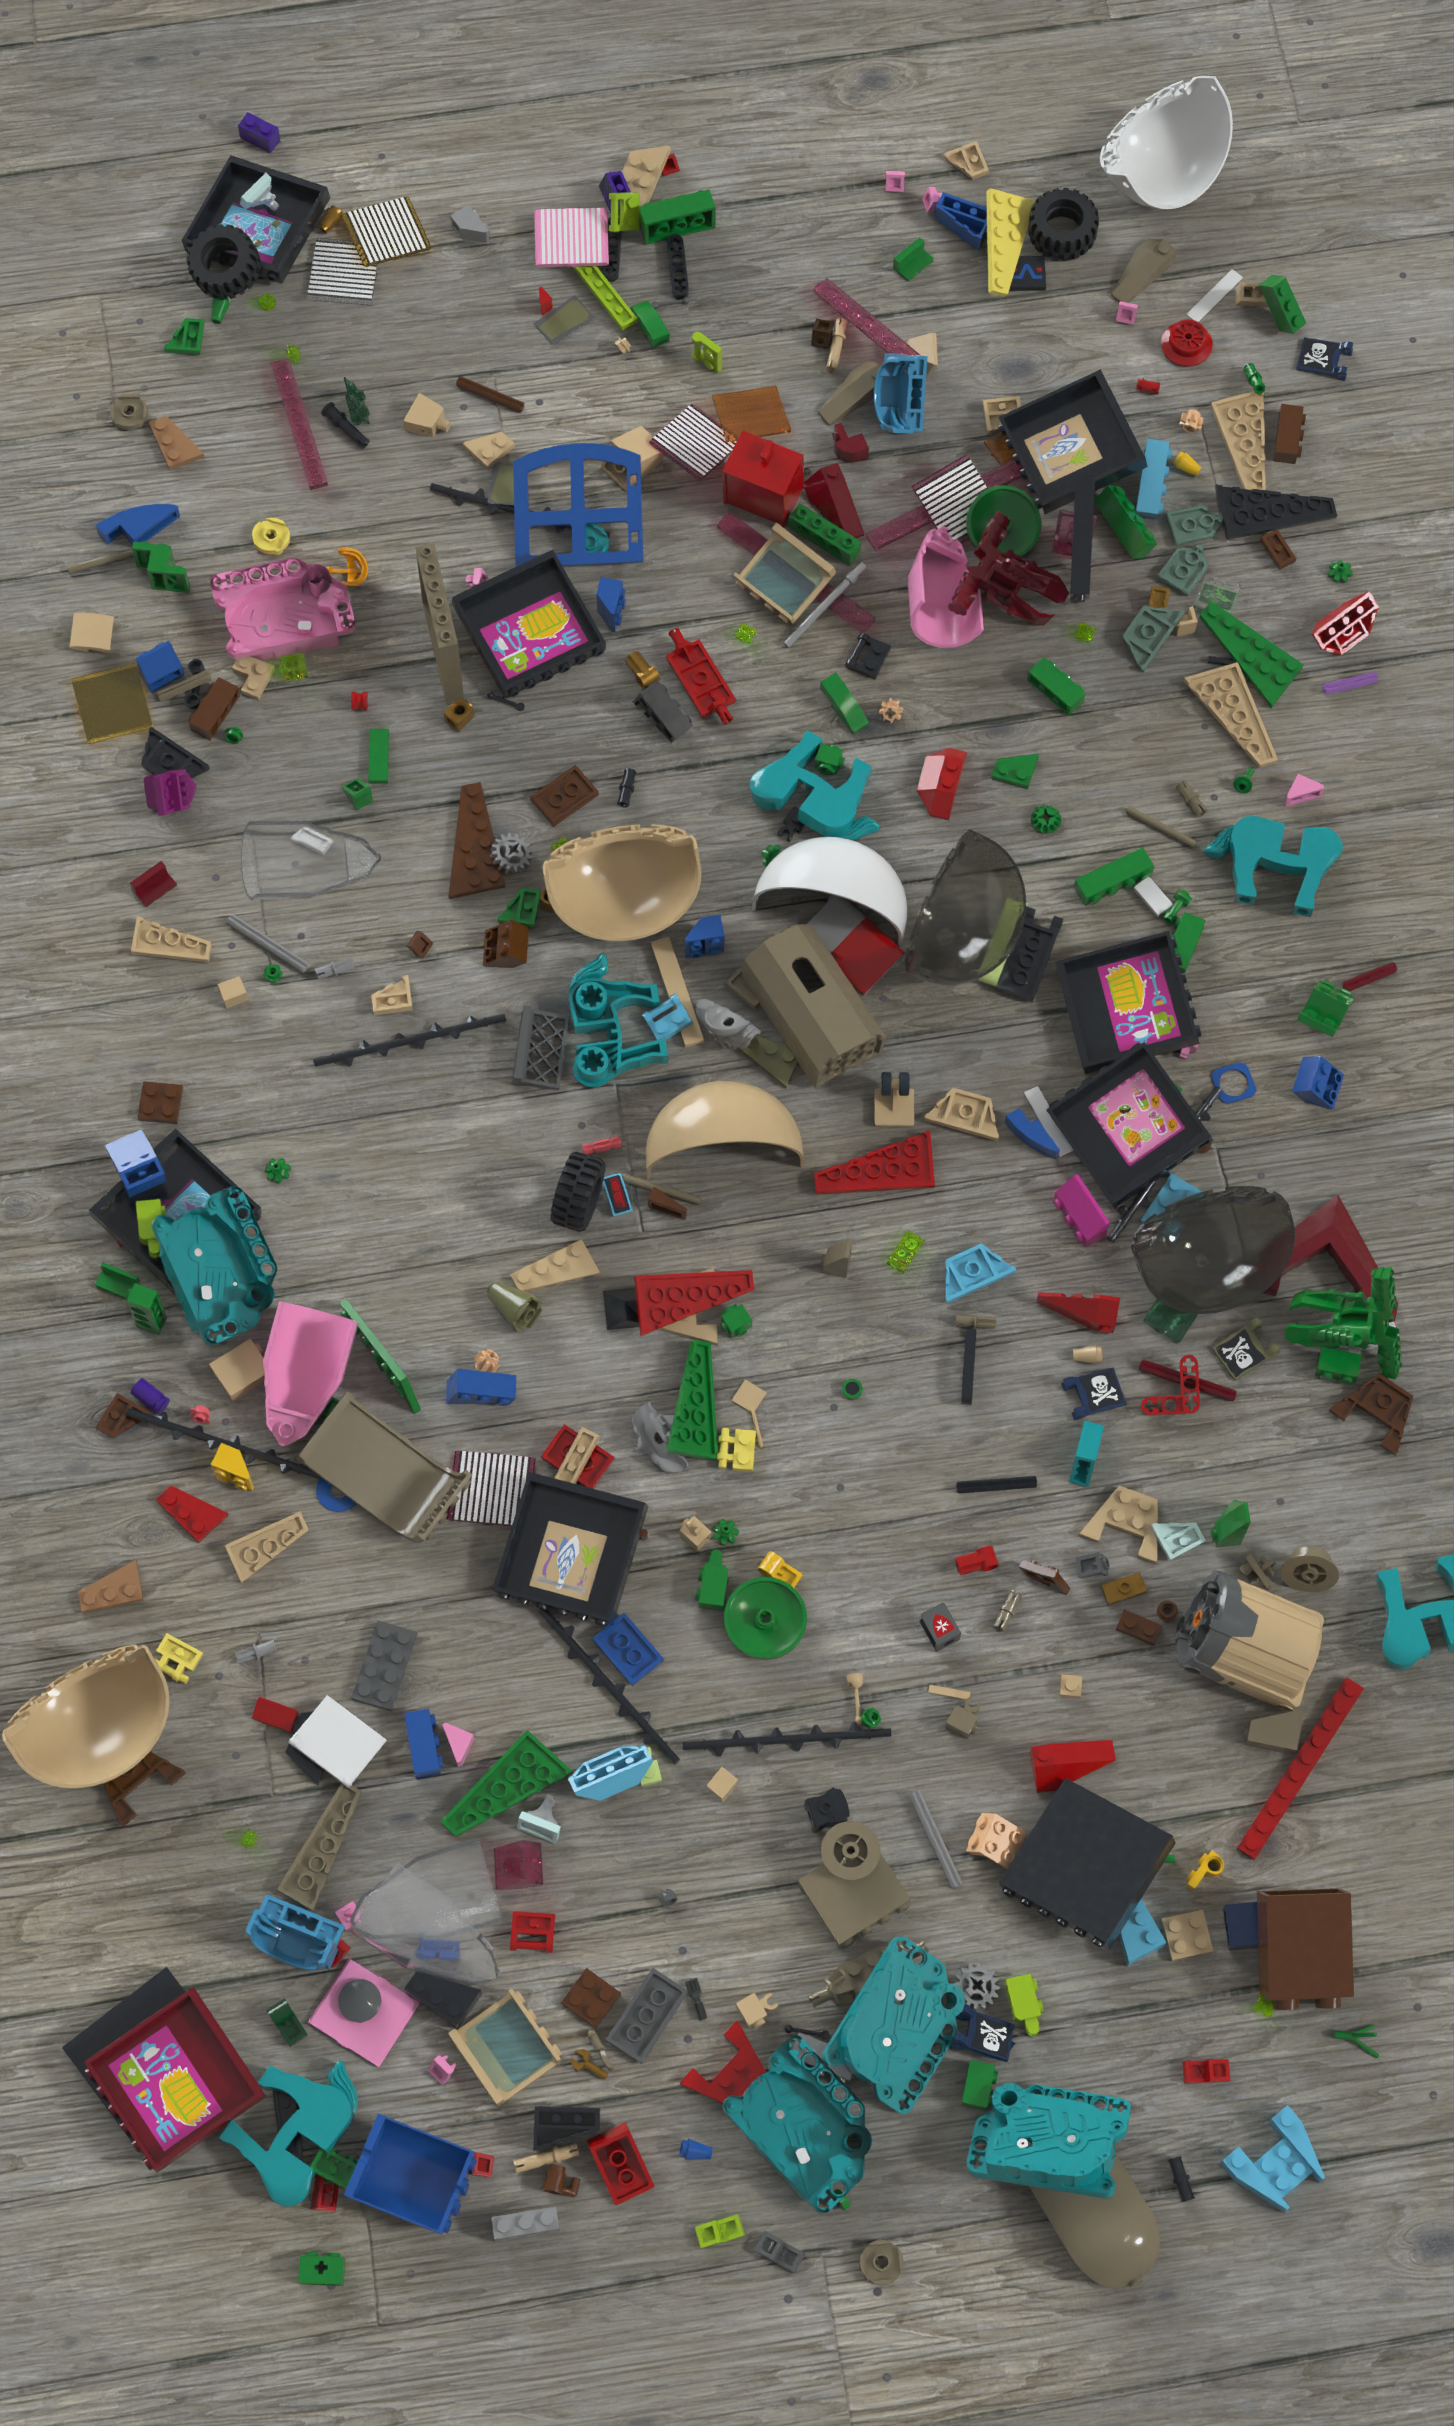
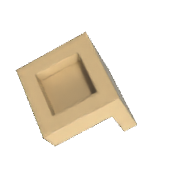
[1174,606,1198,636]
[218,976,248,1009]
[707,1767,738,1803]

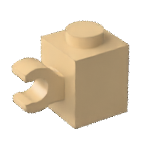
[680,1516,712,1552]
[736,1993,778,2029]

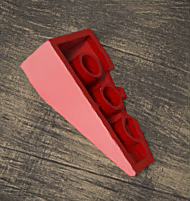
[1036,1292,1120,1334]
[1030,1740,1116,1793]

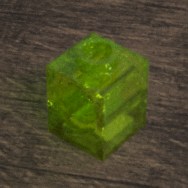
[279,652,308,682]

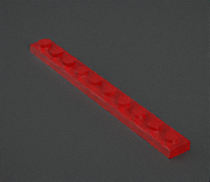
[1237,1677,1364,1860]

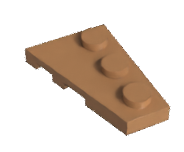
[149,416,204,470]
[78,1560,144,1614]

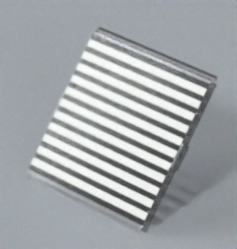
[307,238,380,306]

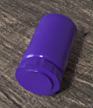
[130,1378,170,1415]

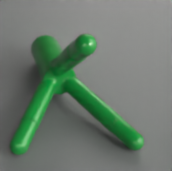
[1334,2024,1379,2058]

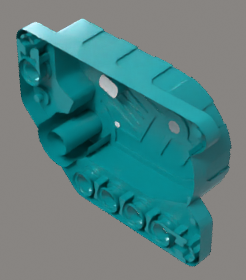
[152,1186,277,1346]
[822,1936,965,2114]
[722,2035,872,2214]
[967,2083,1131,2198]

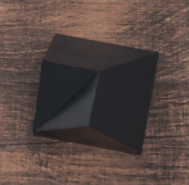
[603,1288,639,1330]

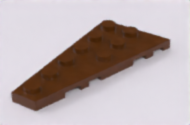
[448,782,506,899]

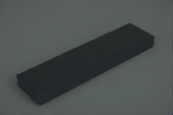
[273,2091,304,2162]

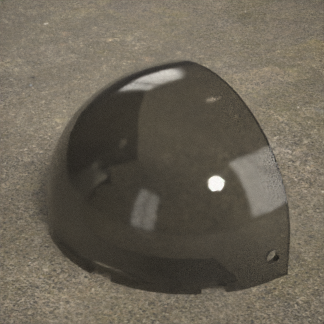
[905,829,1026,985]
[1131,1186,1295,1314]

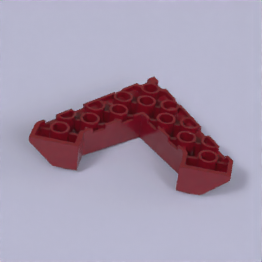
[1236,1195,1398,1323]

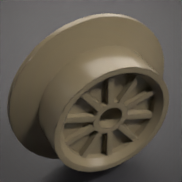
[1281,1546,1339,1593]
[821,1821,880,1881]

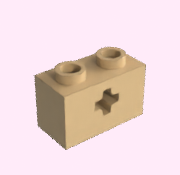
[1235,282,1269,307]

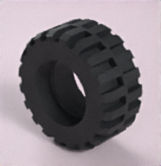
[1028,188,1099,261]
[186,224,261,300]
[550,1152,606,1232]

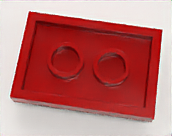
[541,1424,615,1489]

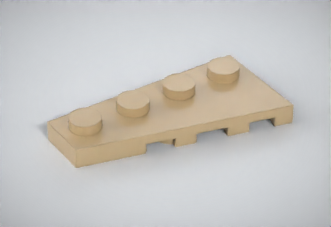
[510,1239,600,1292]
[225,1512,309,1584]

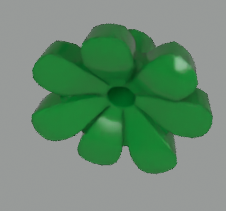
[1328,560,1353,583]
[761,845,782,867]
[265,1158,291,1184]
[712,1519,739,1546]

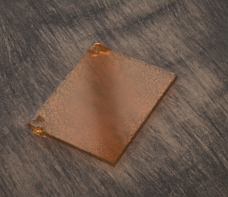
[712,385,791,443]

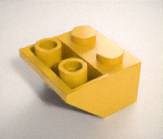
[211,1443,254,1491]

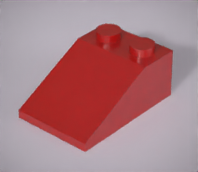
[587,2122,655,2206]

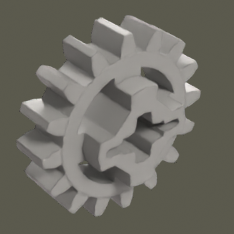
[490,833,533,875]
[954,1963,1000,2011]

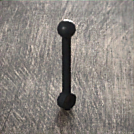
[487,692,525,711]
[785,2025,829,2039]

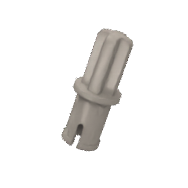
[315,957,355,980]
[235,1639,277,1664]

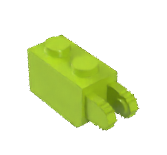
[136,1199,166,1259]
[1004,1974,1044,2038]

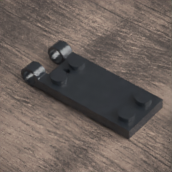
[996,906,1064,1003]

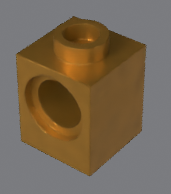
[443,697,474,732]

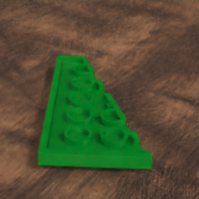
[1199,601,1304,709]
[340,1299,421,1414]

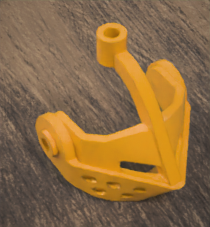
[326,547,368,589]

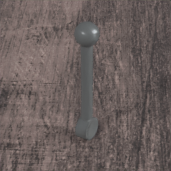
[651,297,689,310]

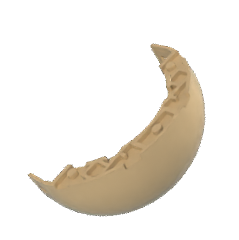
[543,824,701,941]
[646,1081,804,1180]
[2,1645,169,1788]

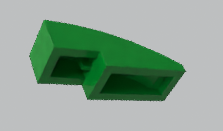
[630,300,670,348]
[820,672,869,734]

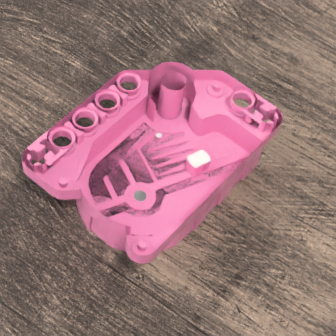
[210,558,356,662]

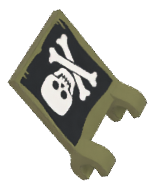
[1212,1317,1281,1381]

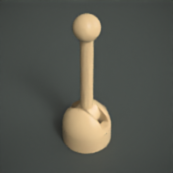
[846,1673,863,1724]

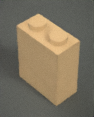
[209,1338,265,1402]

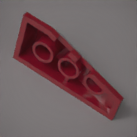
[804,463,865,538]

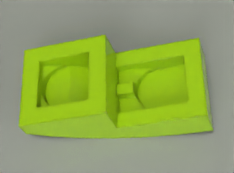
[695,2214,745,2248]

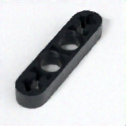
[602,217,622,282]
[667,234,689,300]
[961,1329,976,1405]

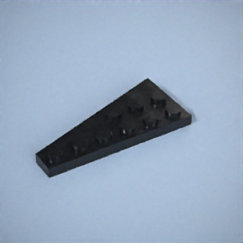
[1215,484,1337,540]

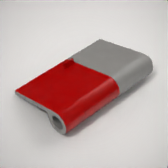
[807,894,906,995]

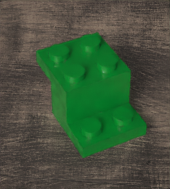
[132,541,190,593]
[1297,980,1355,1037]

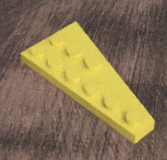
[986,188,1035,297]

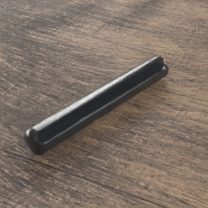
[956,1476,1037,1494]

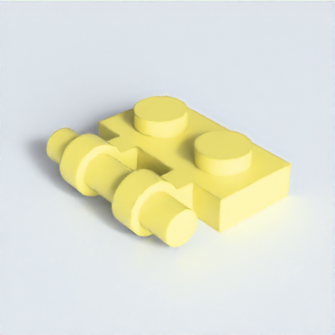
[717,1428,756,1472]
[155,1633,203,1684]

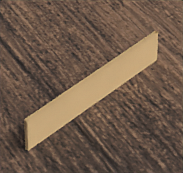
[928,1685,970,1699]

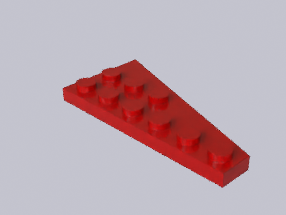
[814,1130,935,1195]
[634,1270,754,1337]

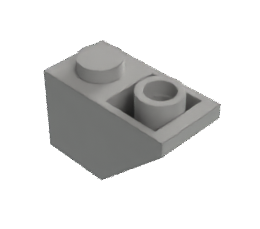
[450,205,490,243]

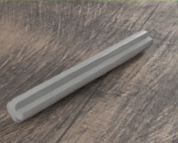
[227,914,309,973]
[910,1790,962,1889]

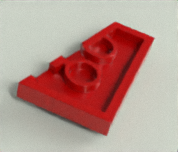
[156,1486,229,1543]

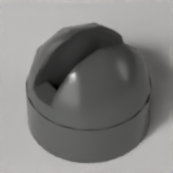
[659,1889,678,1907]

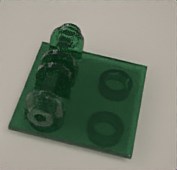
[344,377,370,425]

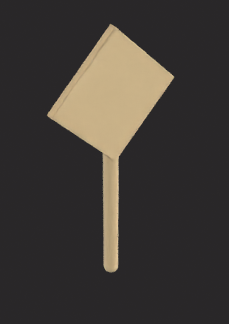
[731,1380,767,1448]

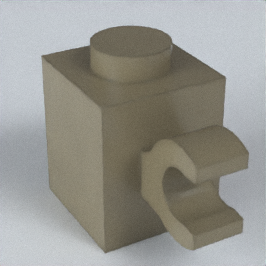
[945,1697,981,1739]

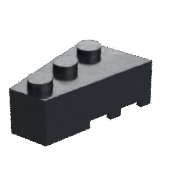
[633,680,693,743]
[533,2106,601,2151]

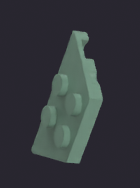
[1122,605,1185,673]

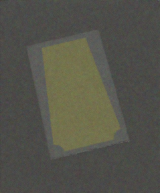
[533,296,595,345]
[488,463,514,505]

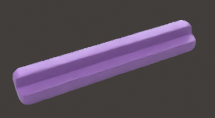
[1322,672,1378,695]

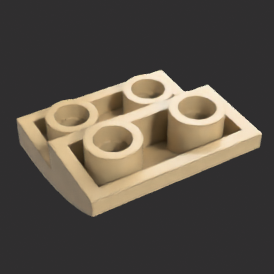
[69,613,114,653]

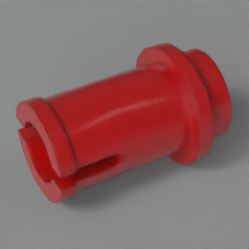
[1136,378,1160,395]

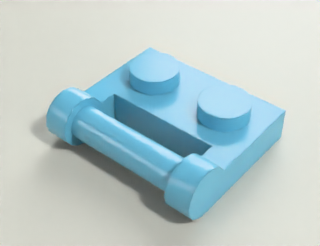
[642,993,693,1040]

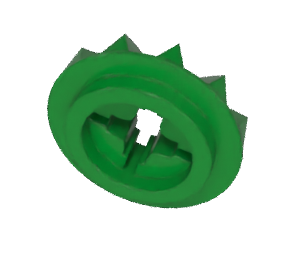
[1031,804,1062,834]

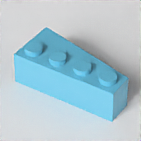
[1136,439,1172,519]
[1119,1899,1166,1967]

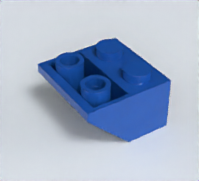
[596,577,626,632]
[135,640,184,693]
[685,914,725,958]
[1292,1056,1344,1109]

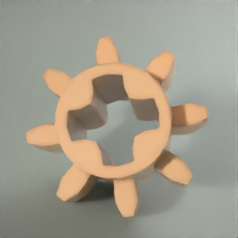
[1180,410,1204,433]
[879,698,903,723]
[474,1349,500,1373]

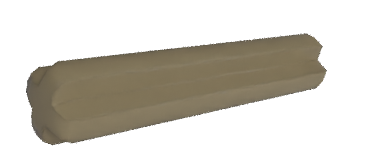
[157,670,211,701]

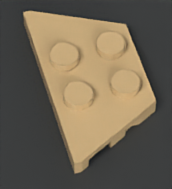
[622,146,671,206]
[924,1088,999,1141]

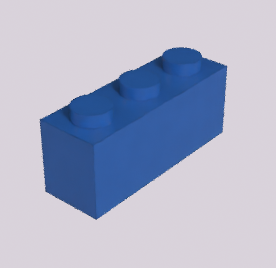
[404,1709,444,1778]

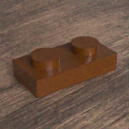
[1260,529,1296,570]
[1116,1609,1162,1646]

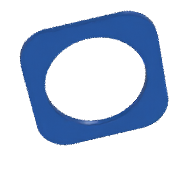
[1212,1062,1256,1104]

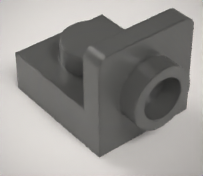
[1075,1552,1110,1579]

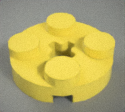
[252,518,290,555]

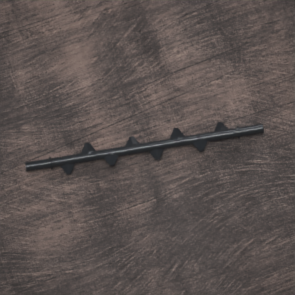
[430,483,610,539]
[313,1014,506,1067]
[1107,1086,1222,1243]
[126,1408,320,1479]
[538,1609,680,1765]
[682,1722,891,1757]

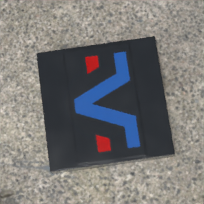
[1009,255,1046,291]

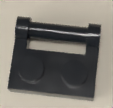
[845,633,891,680]

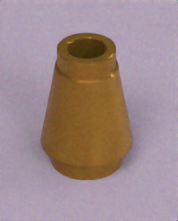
[318,205,344,234]

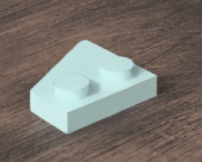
[1150,1523,1206,1560]

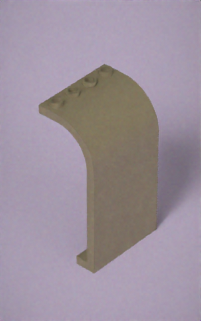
[296,1391,472,1543]

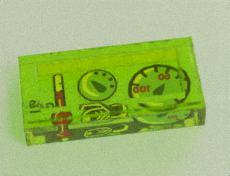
[887,1230,925,1274]

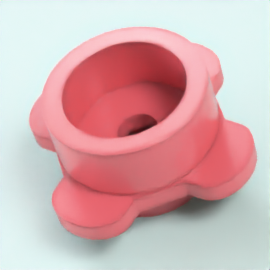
[190,1405,210,1424]

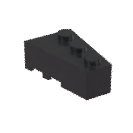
[404,1971,482,2029]

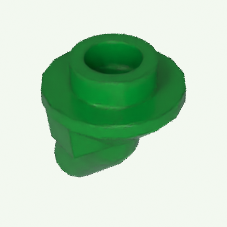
[1233,767,1255,793]

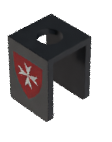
[920,1603,961,1652]

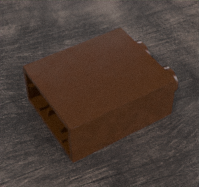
[1257,1888,1354,2010]

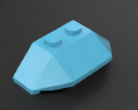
[568,1745,653,1801]

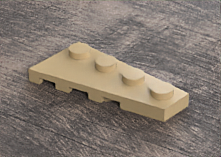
[131,916,212,963]

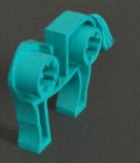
[750,730,880,841]
[1204,816,1343,917]
[569,953,668,1088]
[1376,1554,1454,1670]
[219,2060,358,2207]

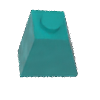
[1069,1421,1104,1487]

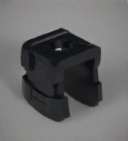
[803,1787,850,1833]

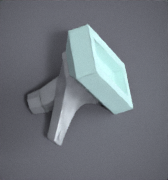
[240,173,279,211]
[517,1794,561,1844]

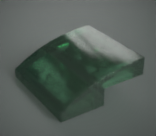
[1143,1288,1200,1344]

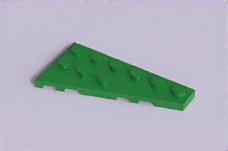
[666,1340,718,1461]
[441,1730,573,1837]

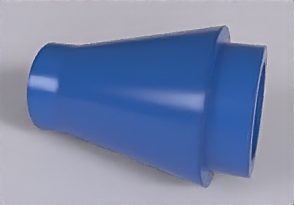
[680,2138,712,2160]

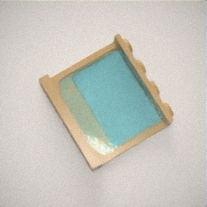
[733,523,836,625]
[448,1988,562,2107]

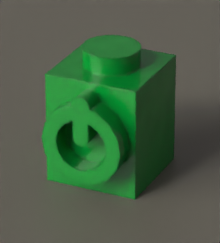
[815,743,845,775]
[720,1304,752,1339]

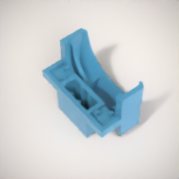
[874,353,928,434]
[245,1894,345,1971]

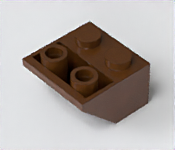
[483,920,529,968]

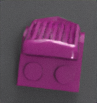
[144,769,196,816]

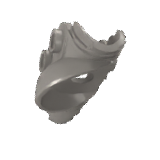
[696,999,761,1050]
[631,1402,689,1473]

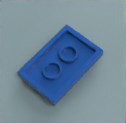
[592,1613,664,1686]

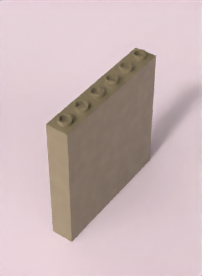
[415,543,464,702]

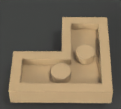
[232,656,275,700]

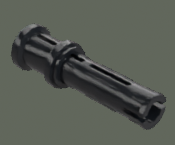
[321,402,370,449]

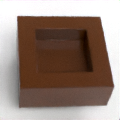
[407,931,433,958]

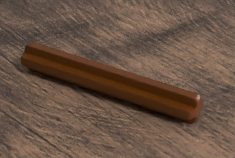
[456,376,525,413]

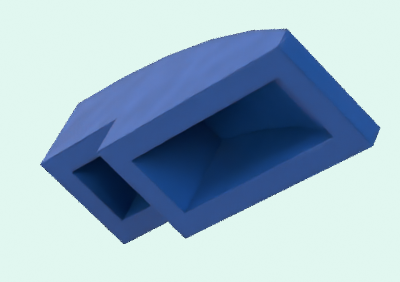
[1005,1108,1060,1159]

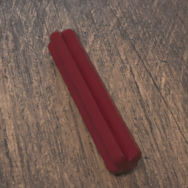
[1342,962,1397,991]

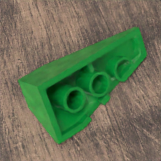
[1211,1500,1251,1548]

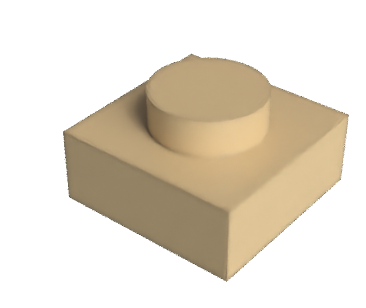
[1059,1674,1082,1699]

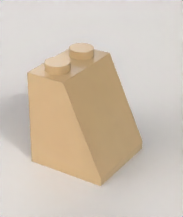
[601,426,667,491]

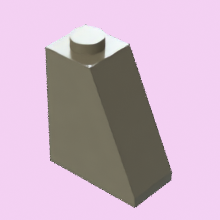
[1243,1709,1304,1755]

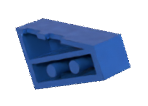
[935,192,987,251]
[446,1369,516,1406]

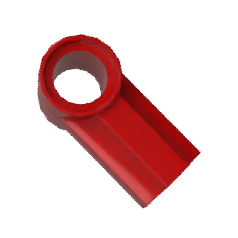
[955,1545,999,1576]

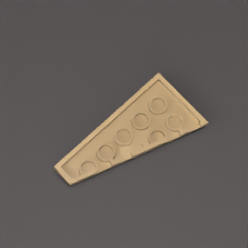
[1211,391,1266,490]

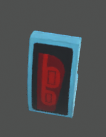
[603,1173,633,1217]

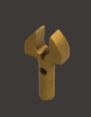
[570,2049,608,2080]

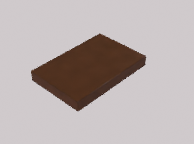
[530,765,599,827]

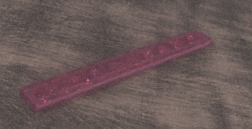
[866,459,1022,551]
[717,512,876,633]

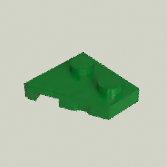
[164,318,205,355]
[991,754,1039,789]
[497,887,541,928]

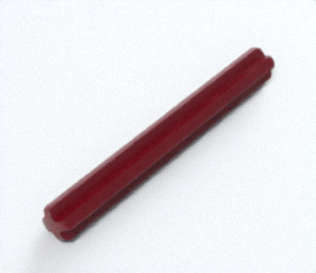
[1139,1359,1237,1402]

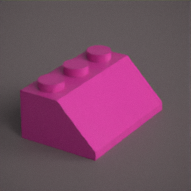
[1053,1174,1110,1247]

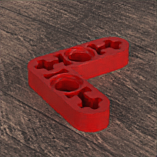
[1141,1355,1200,1416]

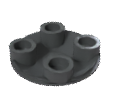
[338,1979,382,2023]

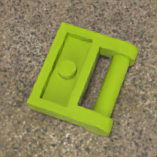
[609,192,640,232]
[692,332,722,373]

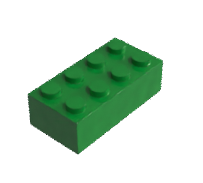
[639,189,716,245]

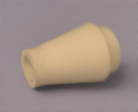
[1073,1344,1103,1365]

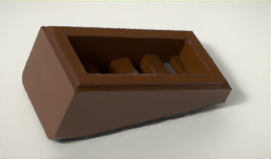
[648,1187,687,1220]

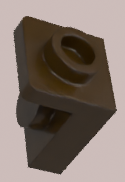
[811,318,834,349]

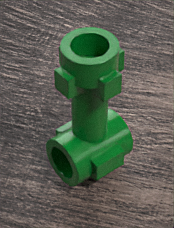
[1163,889,1192,924]

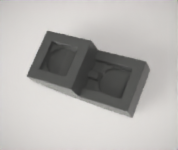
[754,2231,805,2274]

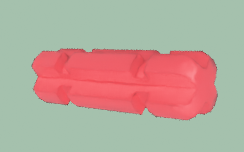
[583,1136,622,1155]

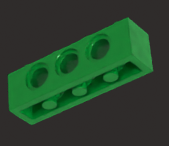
[788,503,861,566]
[126,1283,167,1335]

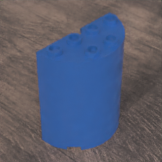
[344,2114,477,2235]

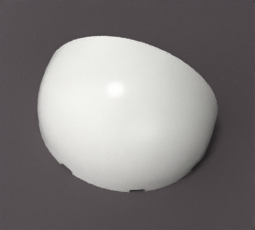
[1100,76,1233,209]
[752,837,907,946]

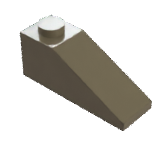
[820,1239,853,1278]

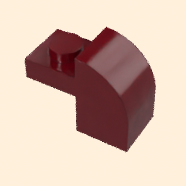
[832,423,869,463]

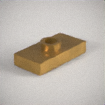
[1148,586,1170,608]
[1101,1572,1147,1606]

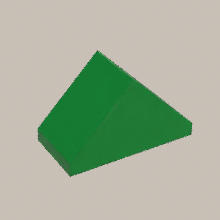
[342,778,373,811]

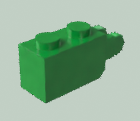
[695,1549,729,1611]

